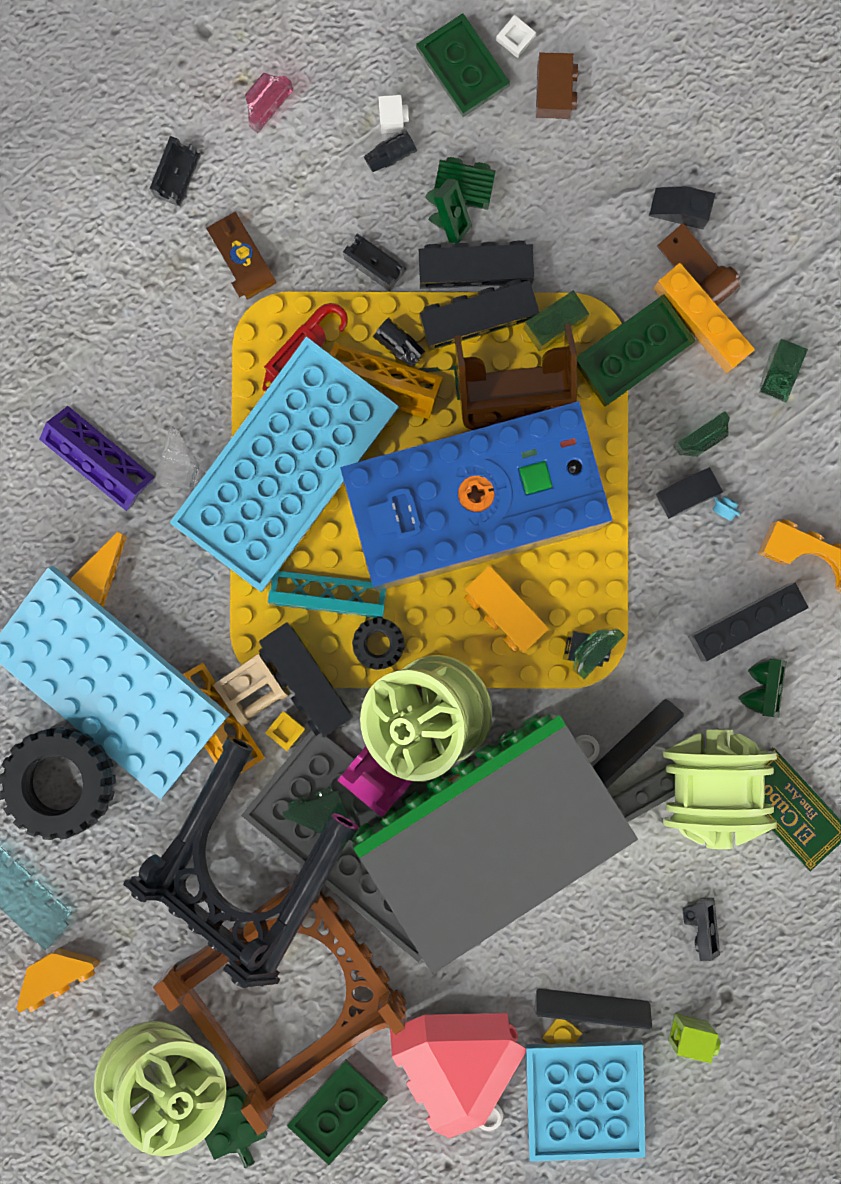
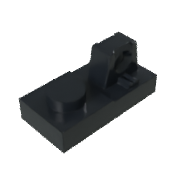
[683,898,720,961]

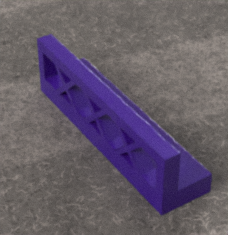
[39,406,155,511]

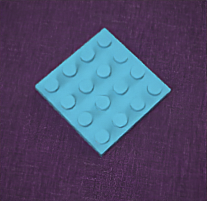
[526,1041,645,1161]

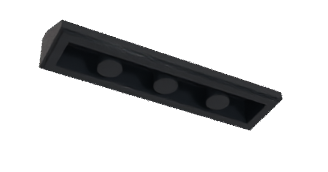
[593,699,684,789]
[534,988,652,1030]

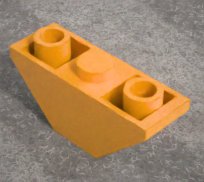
[16,948,100,1013]

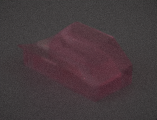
[245,73,293,133]

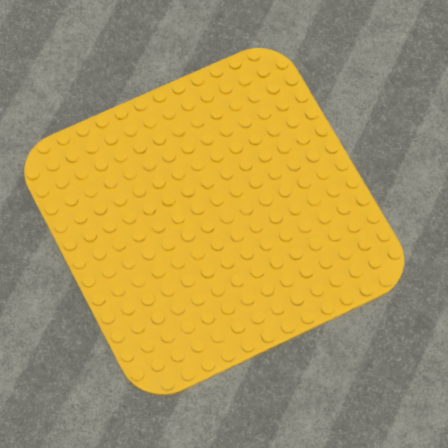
[230,291,628,689]

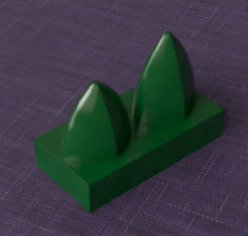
[425,179,472,243]
[738,659,787,718]

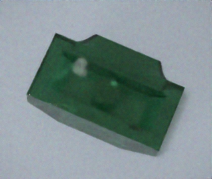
[673,411,730,457]
[573,627,625,680]

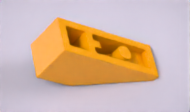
[71,532,127,608]

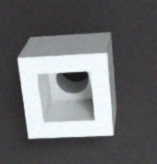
[378,95,409,134]

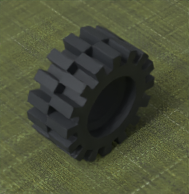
[352,618,404,670]

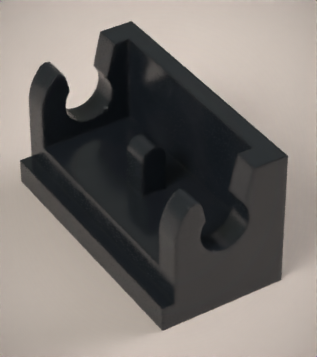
[149,136,201,207]
[343,233,406,292]

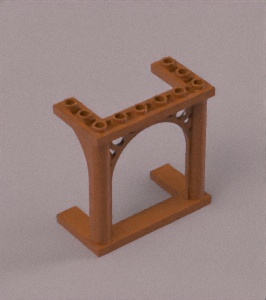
[153,875,407,1135]

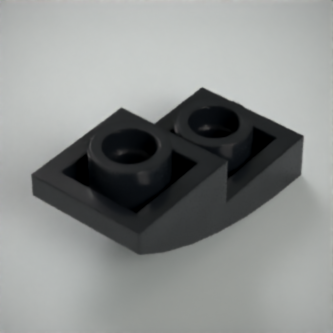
[655,467,723,519]

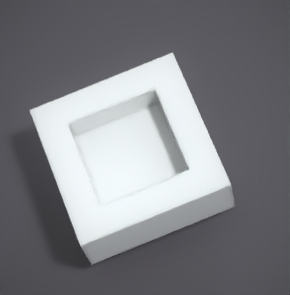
[496,15,536,58]

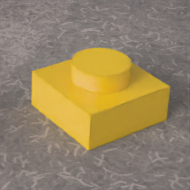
[265,711,306,751]
[542,1019,582,1044]

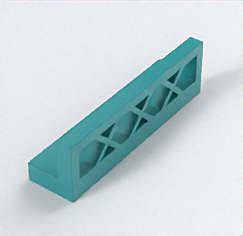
[268,571,386,618]

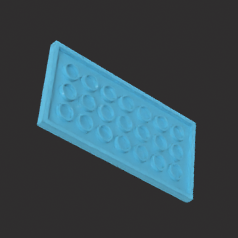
[170,337,400,592]
[0,565,230,799]

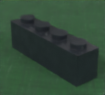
[418,240,534,289]
[419,279,540,351]
[688,582,809,662]
[258,622,354,738]

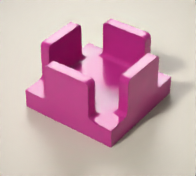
[338,746,412,817]

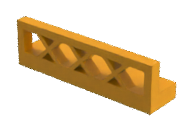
[330,343,443,419]
[182,663,265,774]

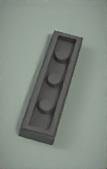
[612,762,675,822]

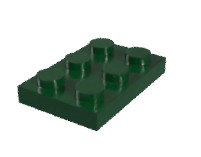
[416,13,510,117]
[286,1059,388,1165]

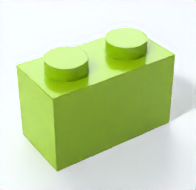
[668,1013,721,1064]

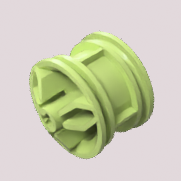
[360,655,492,781]
[663,729,777,849]
[94,1021,226,1156]

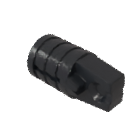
[364,128,417,172]
[373,317,425,367]

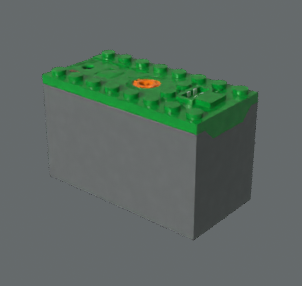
[351,713,638,974]

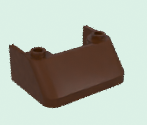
[454,324,577,430]

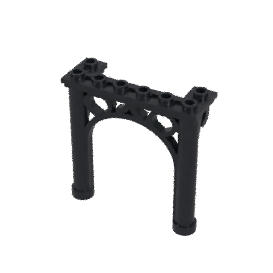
[123,736,358,988]

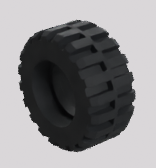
[0,727,116,840]

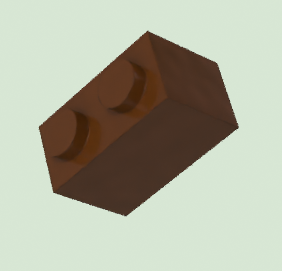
[536,52,578,119]

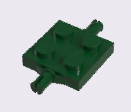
[204,1083,268,1168]

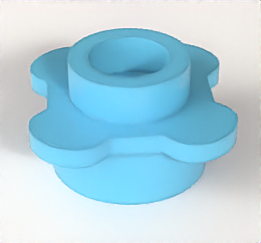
[712,496,741,521]

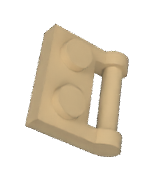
[213,653,290,726]

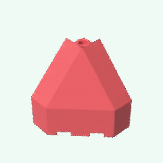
[390,1013,526,1138]

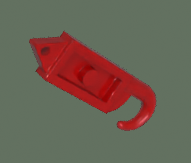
[262,303,348,391]

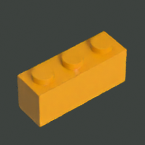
[464,566,549,653]

